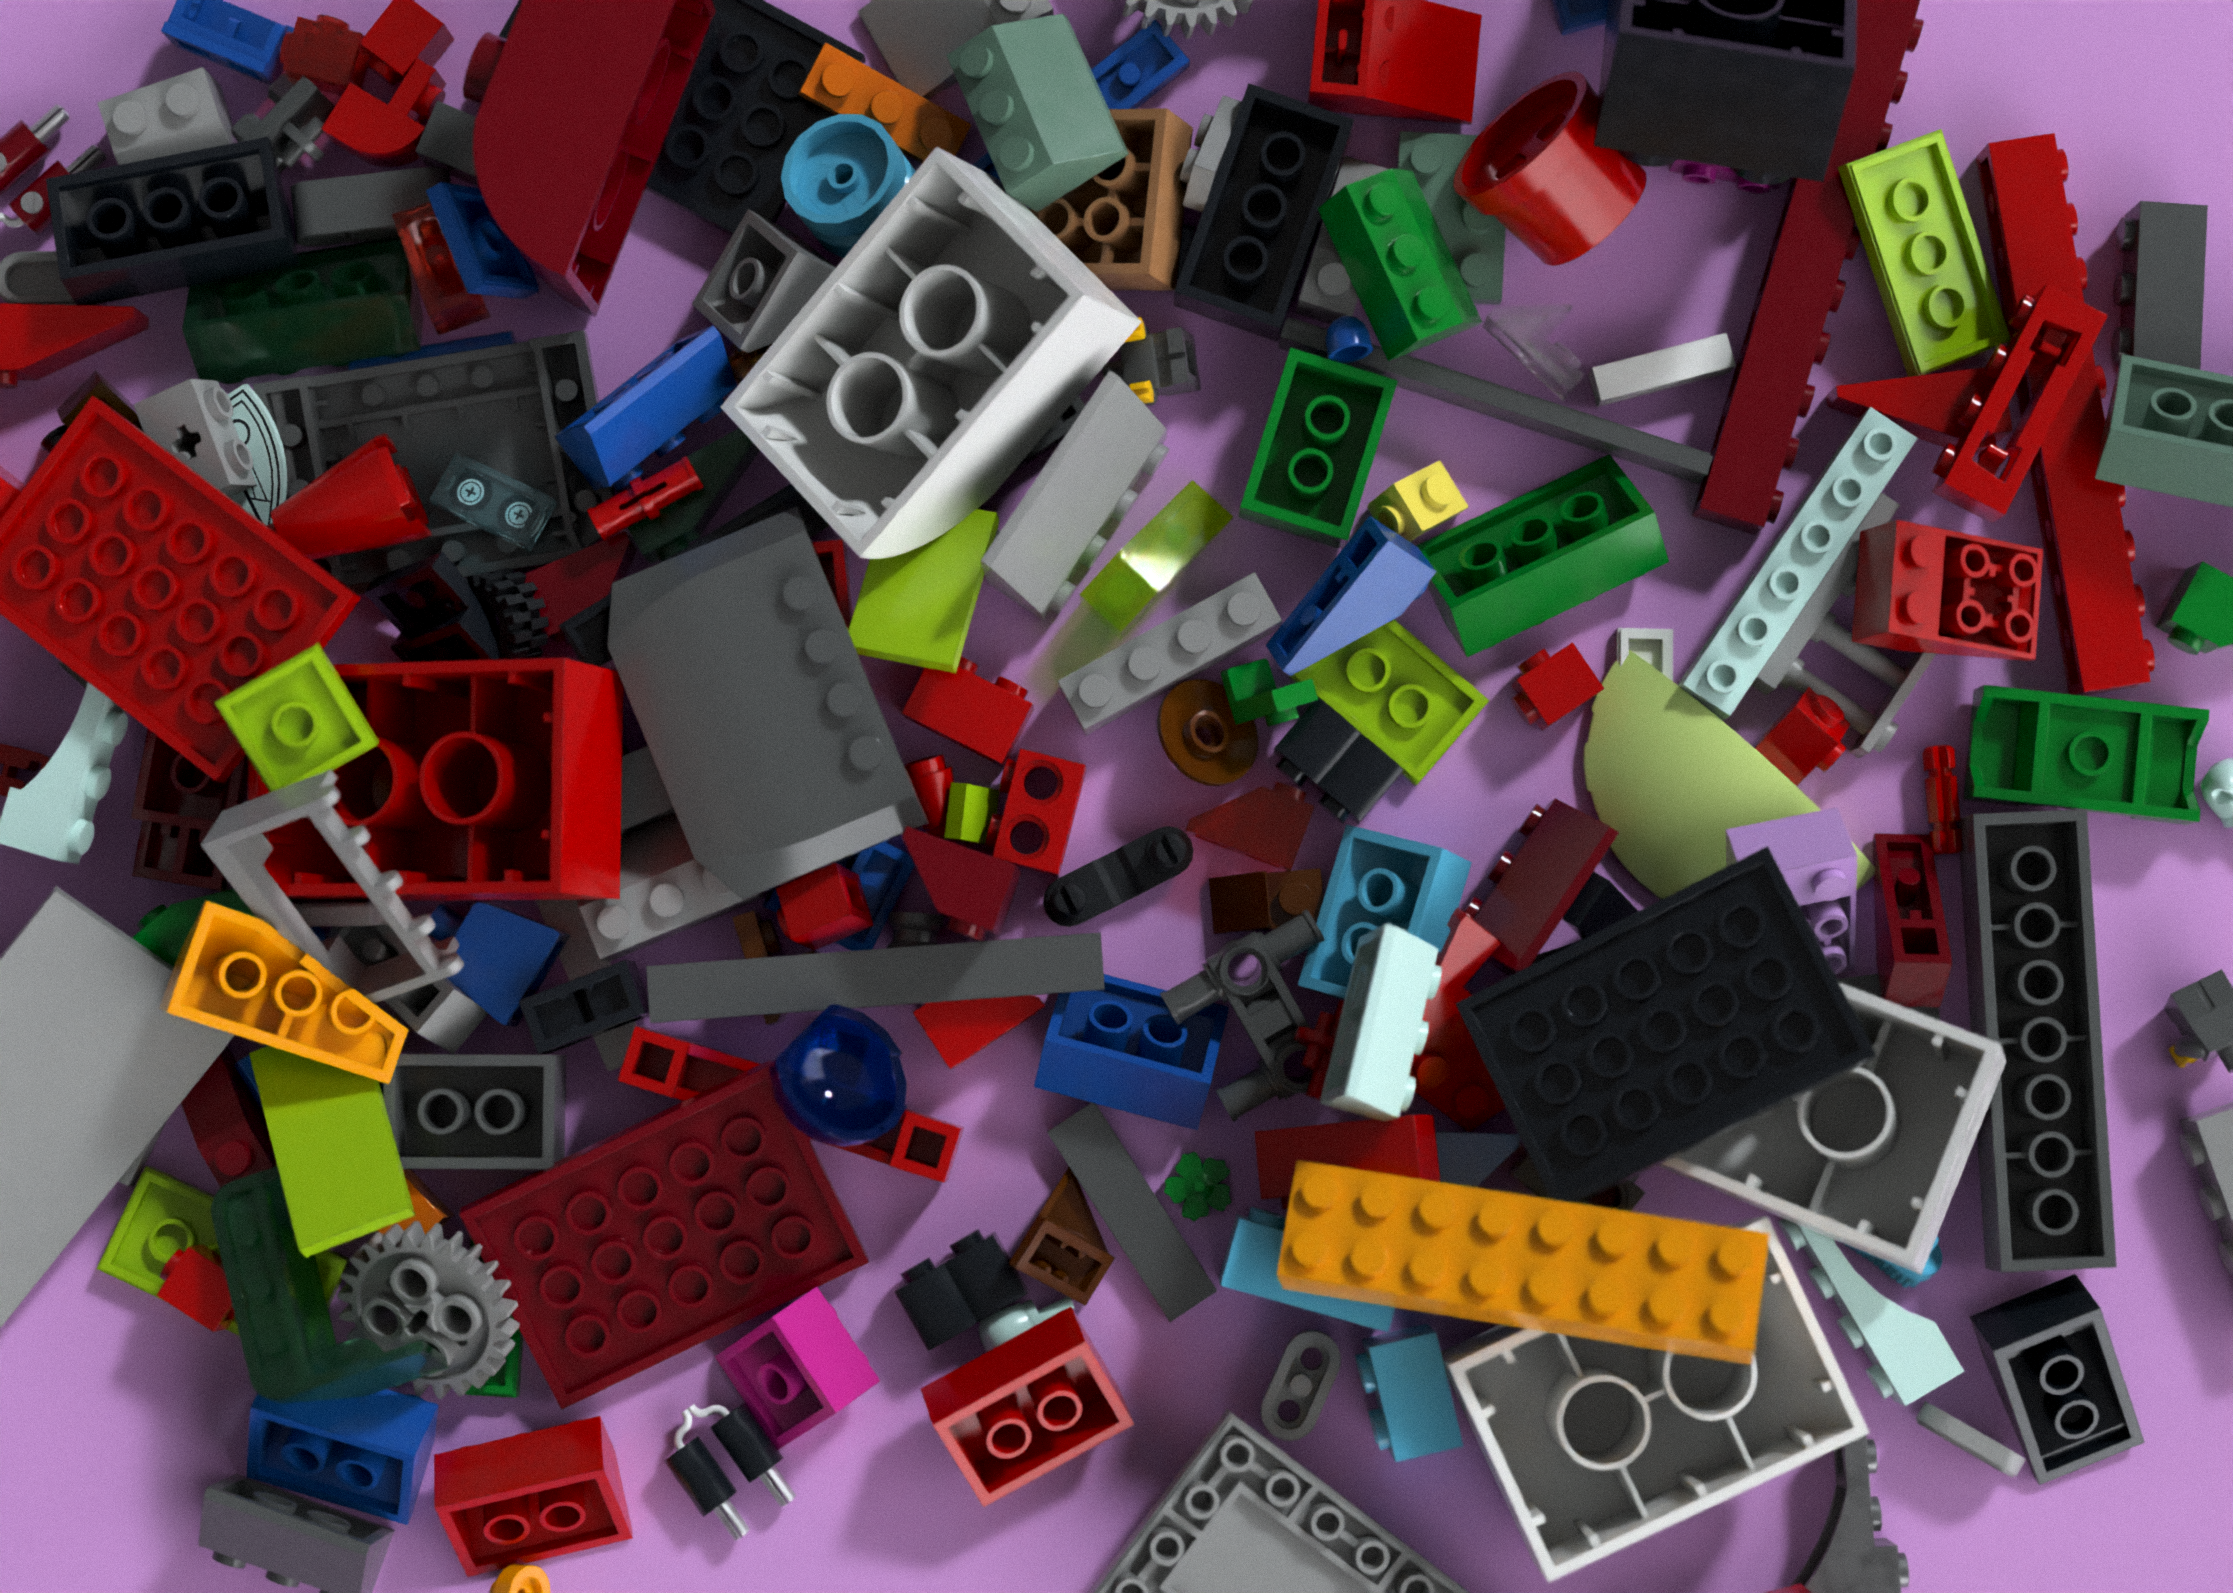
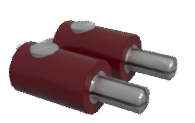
[0,104,106,235]

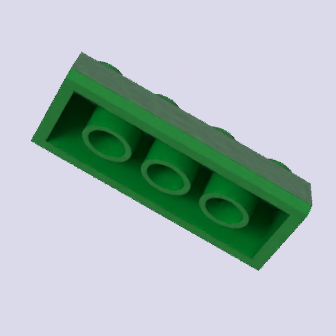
[1416,454,1669,657]

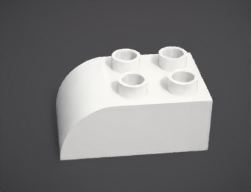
[720,147,1142,559]
[1441,1216,1870,1583]

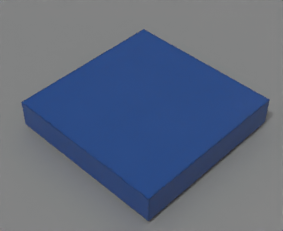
[425,182,539,299]

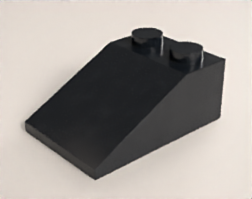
[1970,1274,2145,1485]

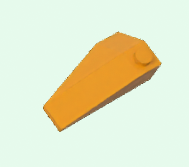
[159,901,408,1084]

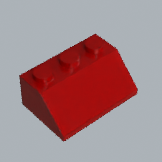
[434,1416,633,1577]

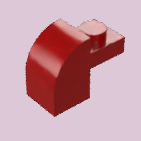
[321,58,446,168]

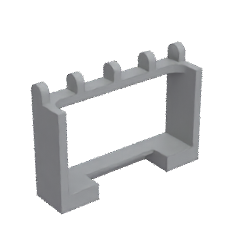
[201,769,464,1003]

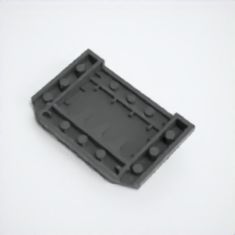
[253,330,615,595]
[607,507,929,900]

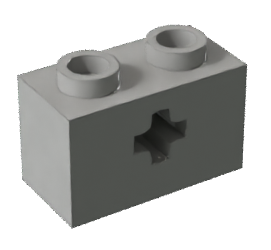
[133,379,257,497]

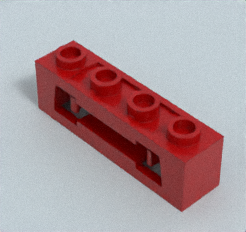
[1932,284,2108,523]

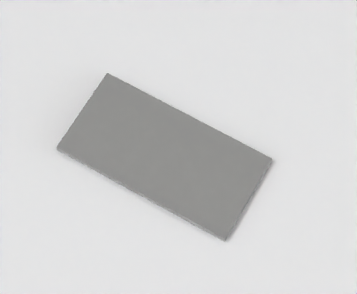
[0,886,235,1328]
[1088,1409,1470,1593]

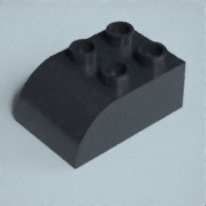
[1593,0,1857,185]

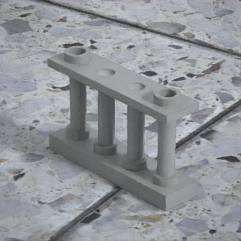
[1751,493,1936,758]

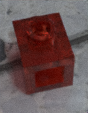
[280,15,371,96]

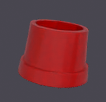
[1453,71,1647,266]

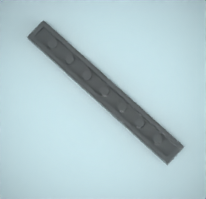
[1278,317,1713,484]
[646,933,1105,1023]

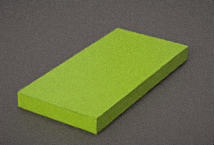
[1838,129,2011,377]
[249,1046,415,1257]
[97,1166,351,1362]

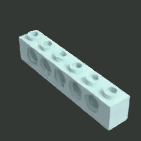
[1678,407,1918,721]

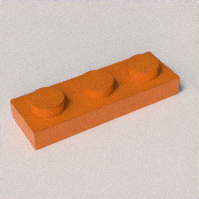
[798,42,972,164]

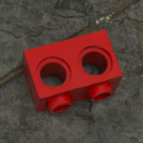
[985,748,1087,877]

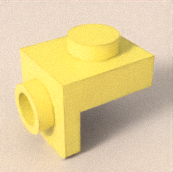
[1368,460,1469,542]

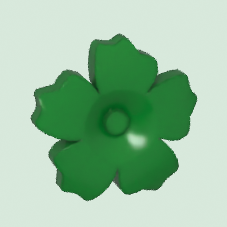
[1164,1152,1231,1222]

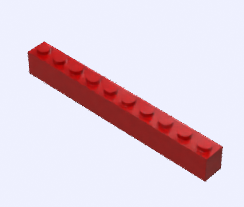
[1976,133,2155,696]

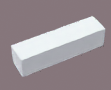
[1588,333,1736,407]

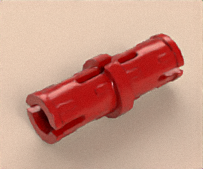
[587,456,703,541]

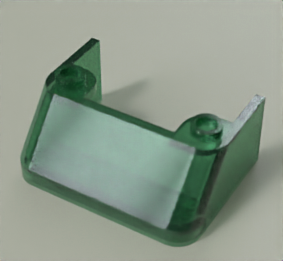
[211,1166,449,1404]

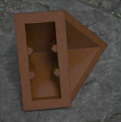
[1009,1167,1115,1306]

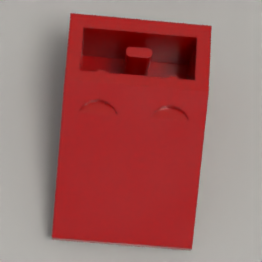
[1307,0,1482,125]
[1851,520,2043,661]

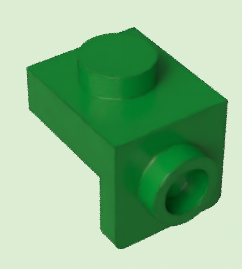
[1221,659,1318,727]

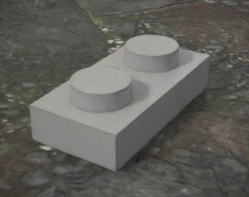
[1179,95,1242,212]

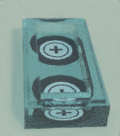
[429,452,557,552]

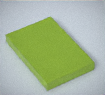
[848,509,999,673]
[1289,619,1490,786]

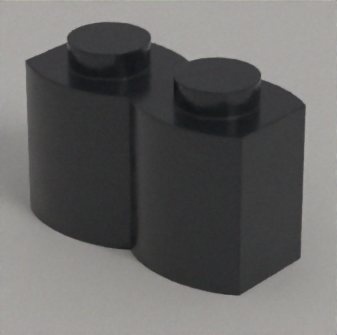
[1274,697,1404,824]
[895,1229,1029,1351]

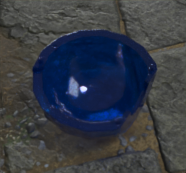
[769,1004,907,1147]

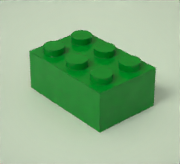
[1238,347,1398,550]

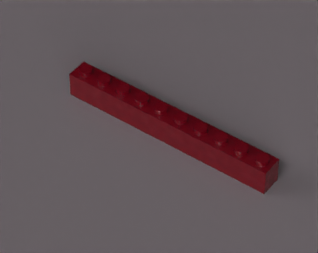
[1691,0,1924,535]

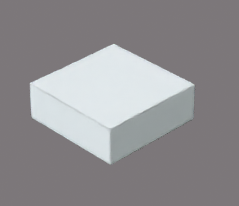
[1616,628,1673,681]

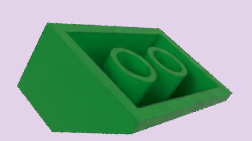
[1318,168,1482,361]

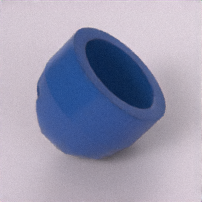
[1325,316,1373,363]

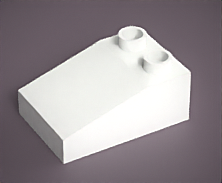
[1657,982,2006,1275]

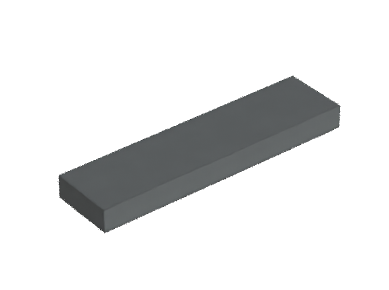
[1047,1103,1217,1322]

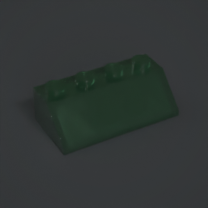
[182,235,423,384]

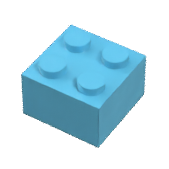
[1355,1324,1463,1462]

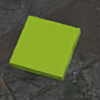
[215,642,379,792]

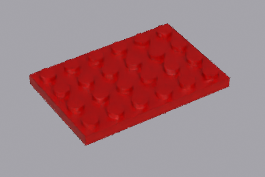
[0,396,361,783]

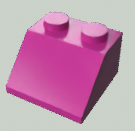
[714,1287,880,1450]

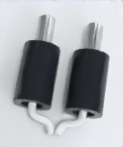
[664,1403,796,1541]

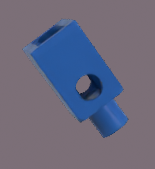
[427,900,571,1027]

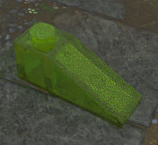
[1079,480,1233,640]

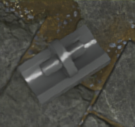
[231,74,335,174]

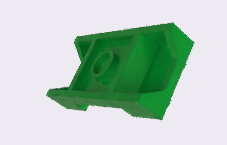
[1963,685,2210,825]

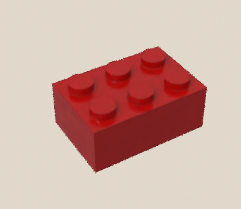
[921,1306,1135,1507]

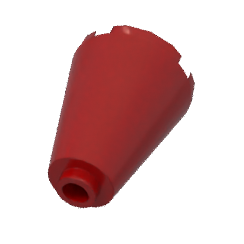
[266,433,432,560]

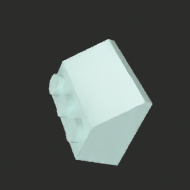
[1320,924,1442,1122]

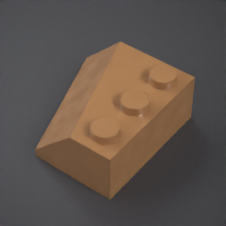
[1029,108,1193,291]

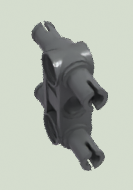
[1160,909,1325,1122]

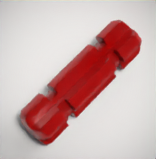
[1922,745,1962,855]

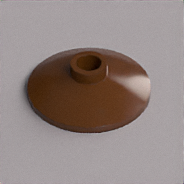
[1157,679,1258,786]

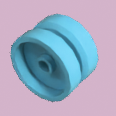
[781,114,916,258]

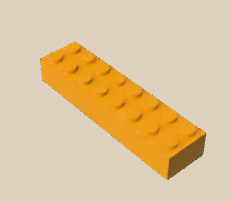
[1277,1160,1770,1365]

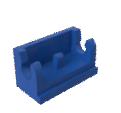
[161,0,299,86]

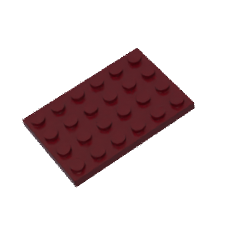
[459,1060,869,1410]

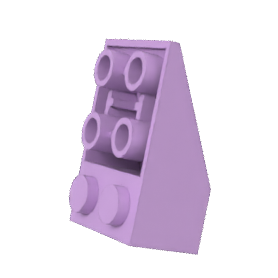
[1726,807,1857,974]

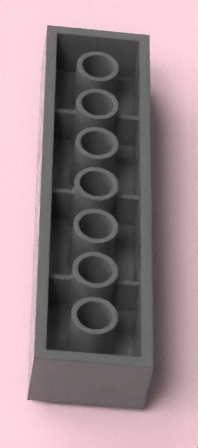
[1958,809,2117,1272]

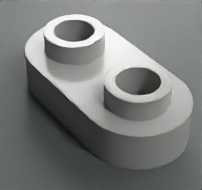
[1260,1330,1341,1441]

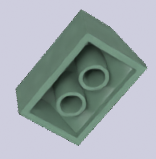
[946,14,1129,212]
[2095,354,2233,508]

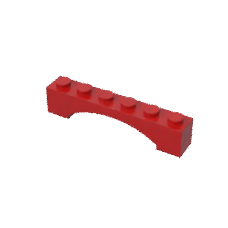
[618,1026,964,1183]

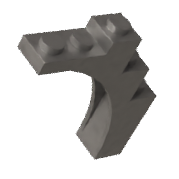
[1790,1435,1909,1593]

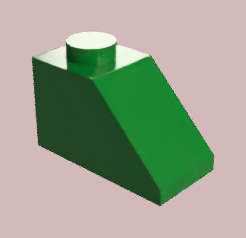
[2155,561,2233,655]

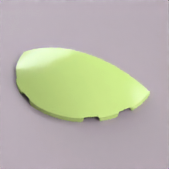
[1583,650,1875,900]

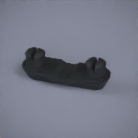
[1043,826,1194,927]

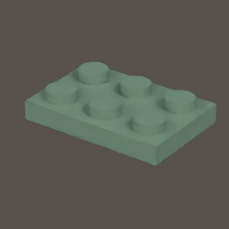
[1397,131,1506,305]

